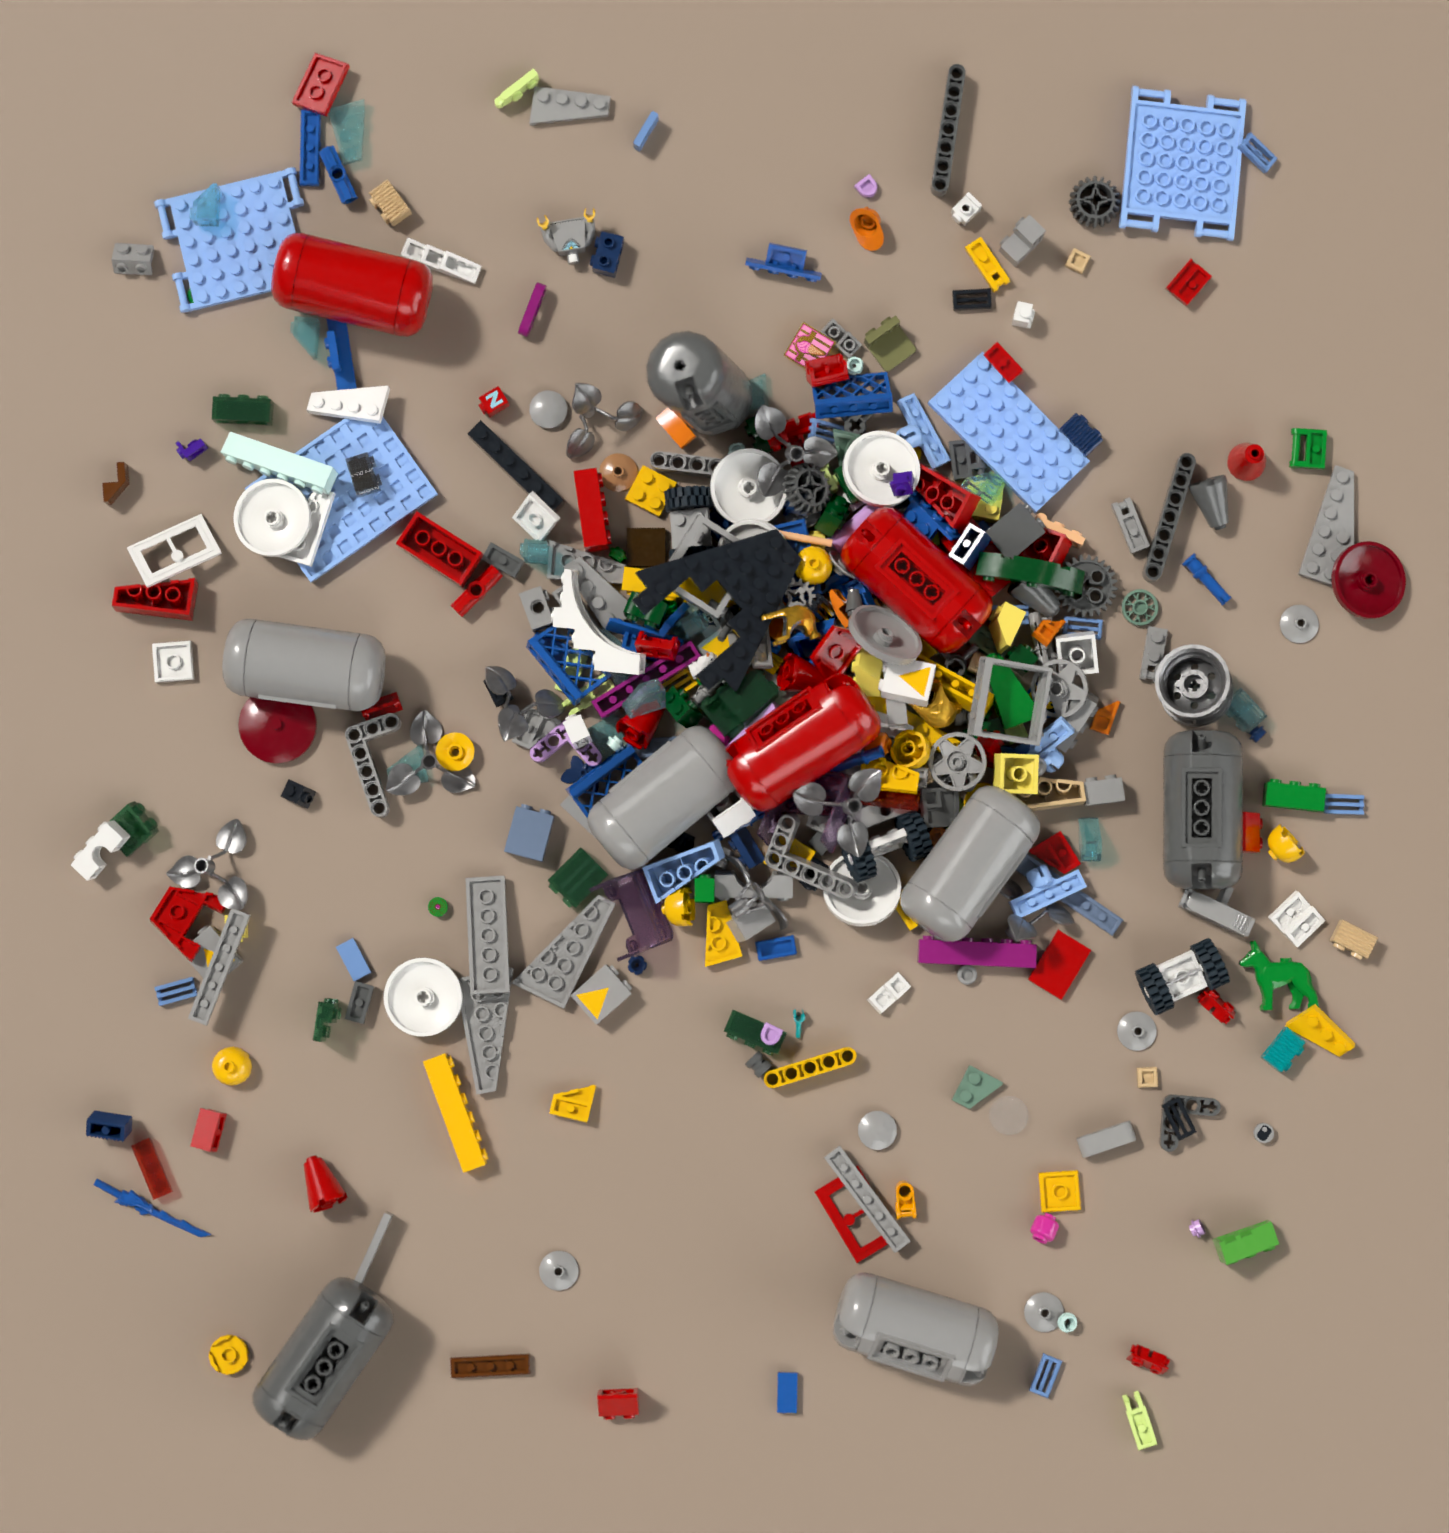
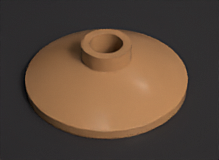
[599,453,638,492]

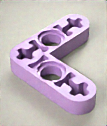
[530,720,602,767]

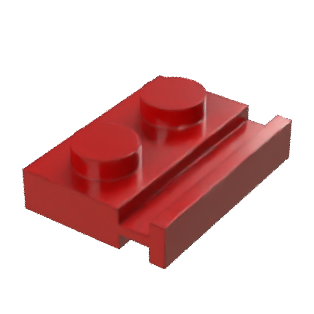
[1165,259,1212,307]

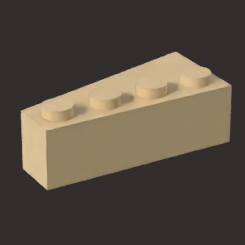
[1010,777,1086,811]

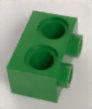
[695,874,715,903]

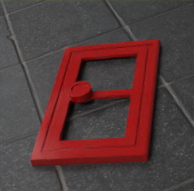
[814,1165,888,1263]

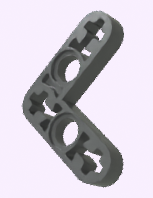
[1159,1094,1221,1152]

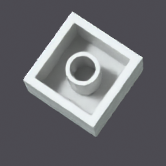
[1055,631,1099,675]
[706,789,756,838]

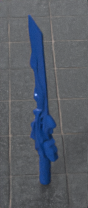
[94,1178,211,1237]

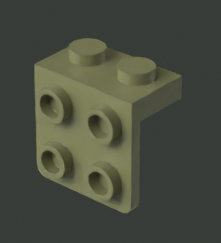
[864,315,916,372]

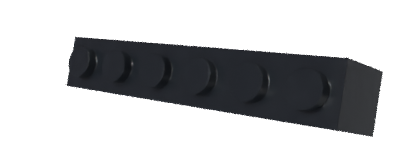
[467,420,565,513]

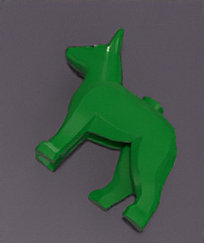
[1238,940,1319,1010]

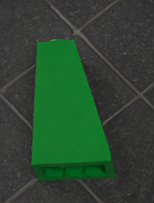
[985,653,1034,729]

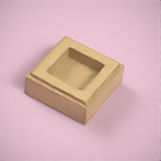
[1065,248,1091,275]
[1136,1067,1158,1088]

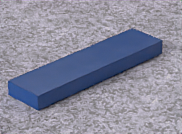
[299,110,321,187]

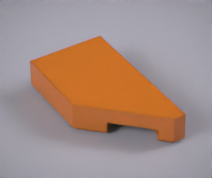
[1031,620,1066,647]
[1089,701,1121,736]

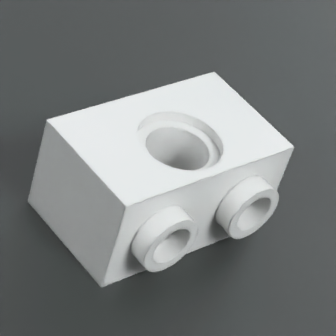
[562,714,593,750]

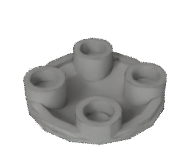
[529,391,567,428]
[858,1111,897,1150]

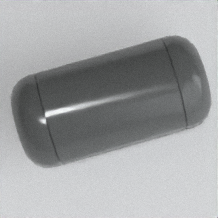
[646,331,753,436]
[1163,730,1243,889]
[252,1277,394,1440]

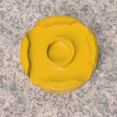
[209,1334,249,1375]

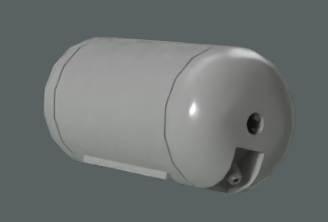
[222,619,386,711]
[587,726,735,870]
[900,786,1040,942]
[833,1272,999,1386]

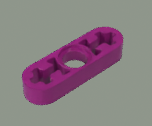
[518,282,547,337]

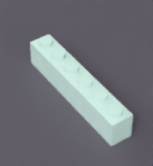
[221,432,338,495]

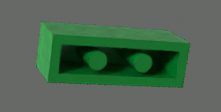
[1262,779,1326,812]

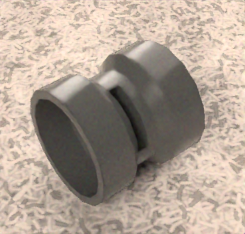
[745,1051,772,1078]

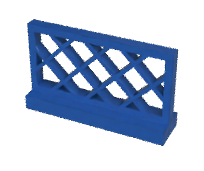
[812,372,893,419]
[526,625,612,706]
[565,743,642,818]

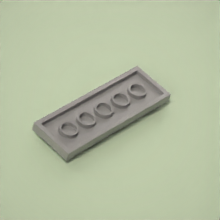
[465,876,510,995]

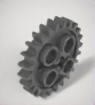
[1054,555,1118,618]

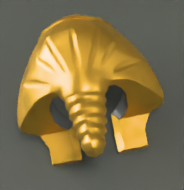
[762,605,821,647]
[908,680,962,728]

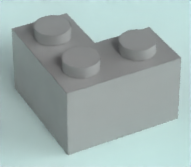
[999,214,1046,267]

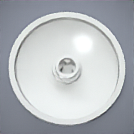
[842,431,920,507]
[710,448,787,524]
[234,479,311,557]
[823,855,901,926]
[384,958,463,1037]

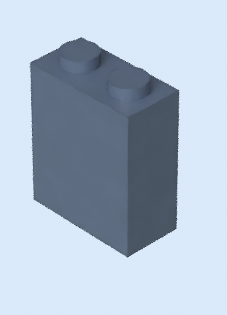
[504,804,555,862]

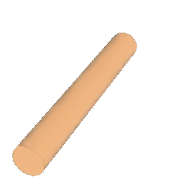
[779,530,833,547]

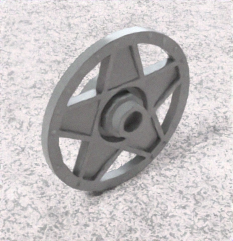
[1031,659,1088,718]
[928,732,987,791]

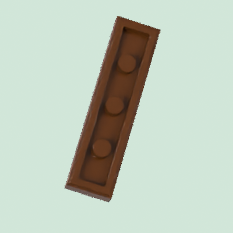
[450,1353,530,1378]

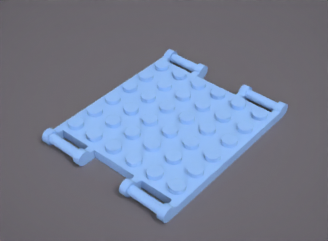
[1119,86,1246,241]
[154,167,304,313]

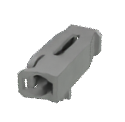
[1178,887,1255,937]

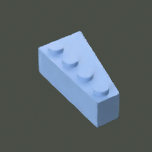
[642,839,726,904]

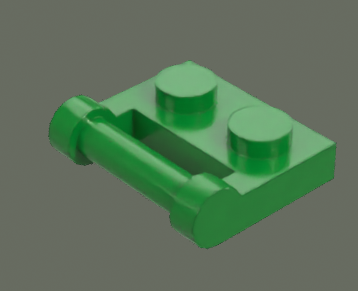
[1289,428,1327,470]

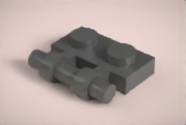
[948,440,987,481]

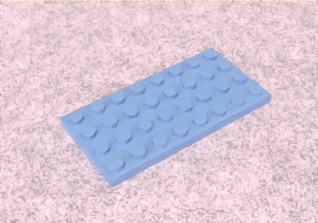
[927,351,1090,513]

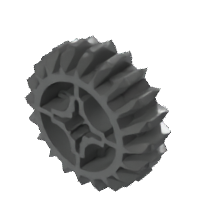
[1068,175,1121,228]
[782,463,832,515]

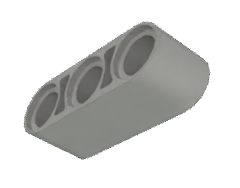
[1076,1121,1137,1158]

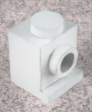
[951,192,982,226]
[1012,301,1035,329]

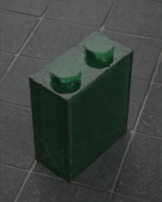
[717,664,779,727]
[548,847,609,908]

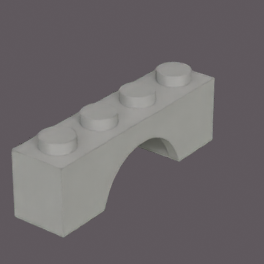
[714,870,793,901]

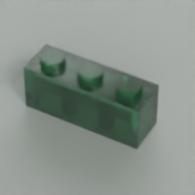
[212,394,274,425]
[724,1010,787,1056]

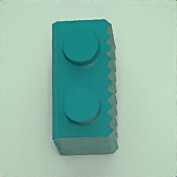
[1260,1027,1305,1072]

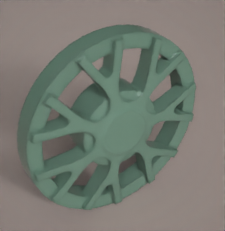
[1121,589,1158,626]

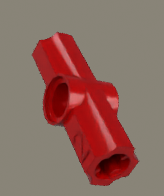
[450,565,503,618]

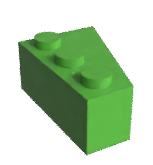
[1213,1220,1279,1265]

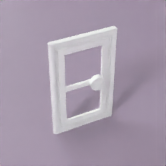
[127,514,222,588]

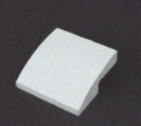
[1268,890,1325,948]

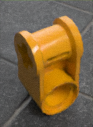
[895,1181,916,1220]

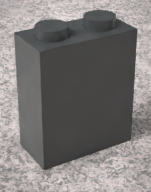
[985,502,1046,559]

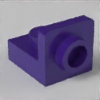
[176,438,209,462]
[890,471,914,497]

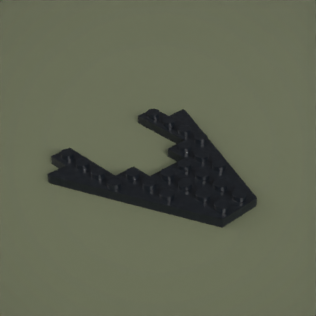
[632,529,801,692]

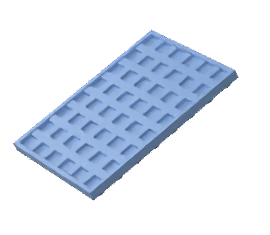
[245,417,438,583]

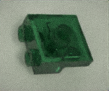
[700,684,755,738]
[110,801,159,857]
[313,998,342,1042]

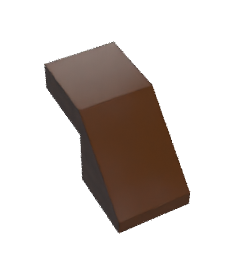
[102,462,130,505]

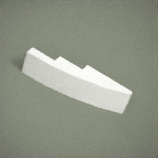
[400,238,482,284]

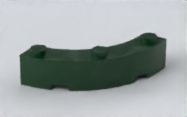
[976,552,1085,597]

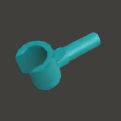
[793,1009,805,1038]

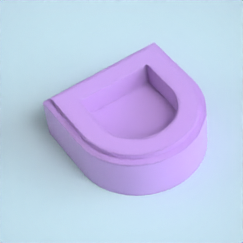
[854,174,877,198]
[761,1022,784,1045]

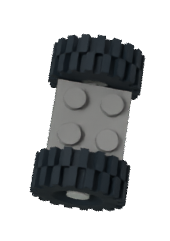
[664,486,715,559]

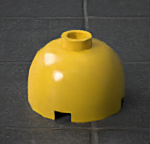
[795,546,833,585]
[890,729,931,769]
[1268,824,1306,863]
[661,887,696,926]
[212,1046,252,1086]

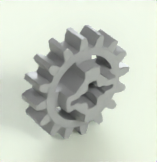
[777,578,817,611]

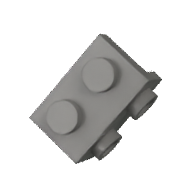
[111,243,154,275]

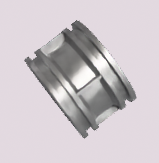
[1155,644,1234,727]

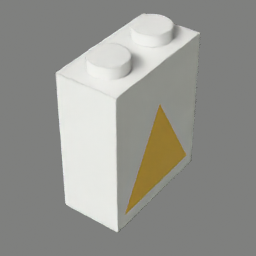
[878,660,936,707]

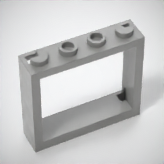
[668,514,740,619]
[967,656,1053,746]

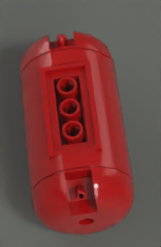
[271,233,433,337]
[841,507,993,654]
[726,673,881,811]

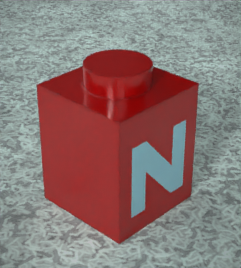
[478,386,510,417]

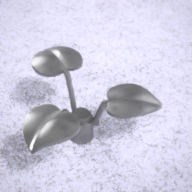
[566,383,643,458]
[754,405,838,497]
[485,666,565,741]
[386,710,476,795]
[793,769,882,857]
[166,819,248,910]
[725,856,788,930]
[1000,879,1075,942]

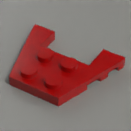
[810,625,862,679]
[149,887,225,962]

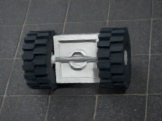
[840,810,933,883]
[1135,938,1230,1016]

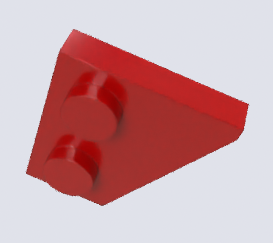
[1029,831,1081,874]

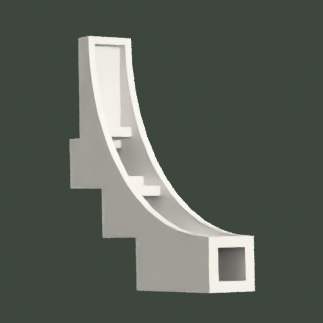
[551,569,646,675]

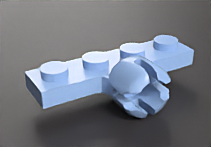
[896,393,951,469]
[1028,716,1075,773]
[1009,864,1087,918]

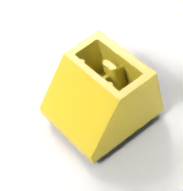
[852,648,884,697]

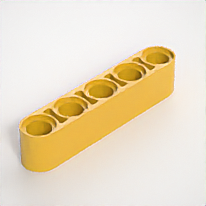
[764,1047,857,1088]

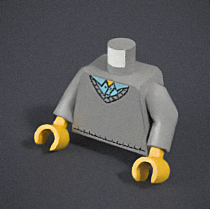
[536,208,596,265]

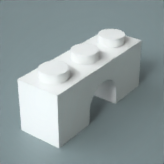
[71,820,131,881]

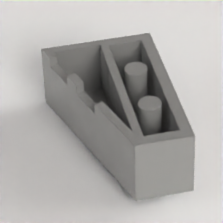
[1056,685,1099,753]

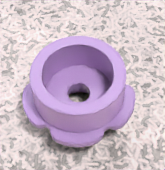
[1189,1219,1206,1238]

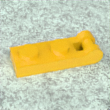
[964,237,1010,293]

